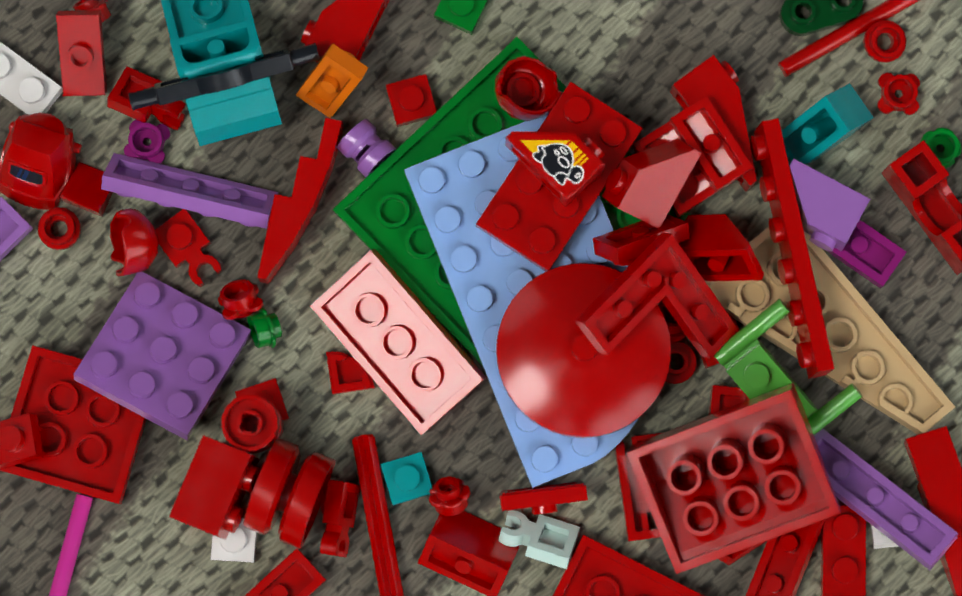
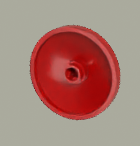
[496,263,671,438]

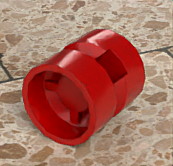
[221,395,283,453]

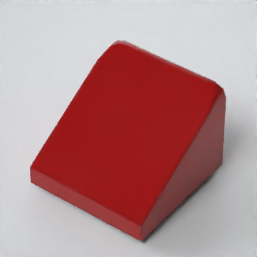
[60,162,113,217]

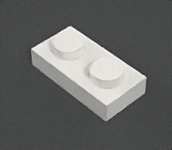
[0,42,63,115]

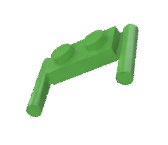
[714,298,863,435]

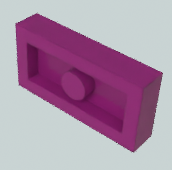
[825,219,907,289]

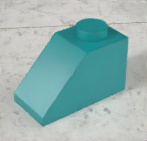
[781,83,874,166]

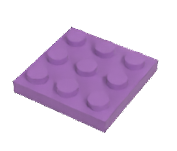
[74,272,251,440]

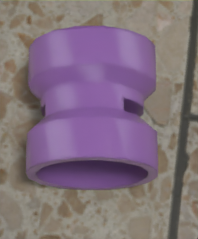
[337,119,396,178]

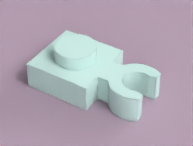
[499,510,580,569]

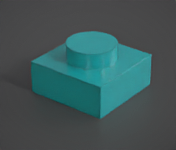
[380,452,433,506]

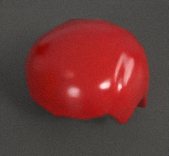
[495,56,562,121]
[110,208,158,277]

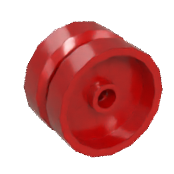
[243,438,335,549]

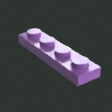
[101,153,278,229]
[814,429,958,570]

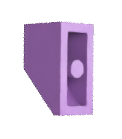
[789,159,870,252]

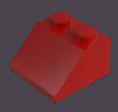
[169,435,260,540]

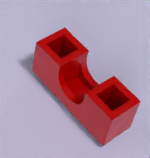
[881,140,962,275]

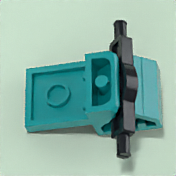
[128,0,320,146]

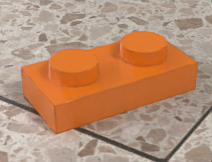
[295,44,369,119]

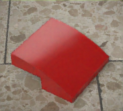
[632,95,753,218]

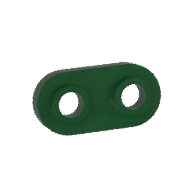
[780,0,863,36]

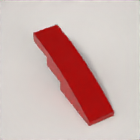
[257,118,344,284]
[904,426,962,596]

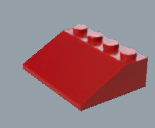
[627,383,841,574]

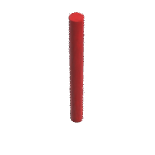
[778,0,920,77]

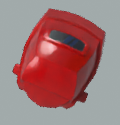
[0,113,82,210]

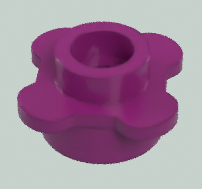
[124,120,170,164]

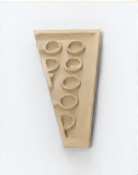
[705,227,955,435]

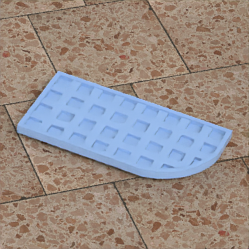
[404,112,638,488]

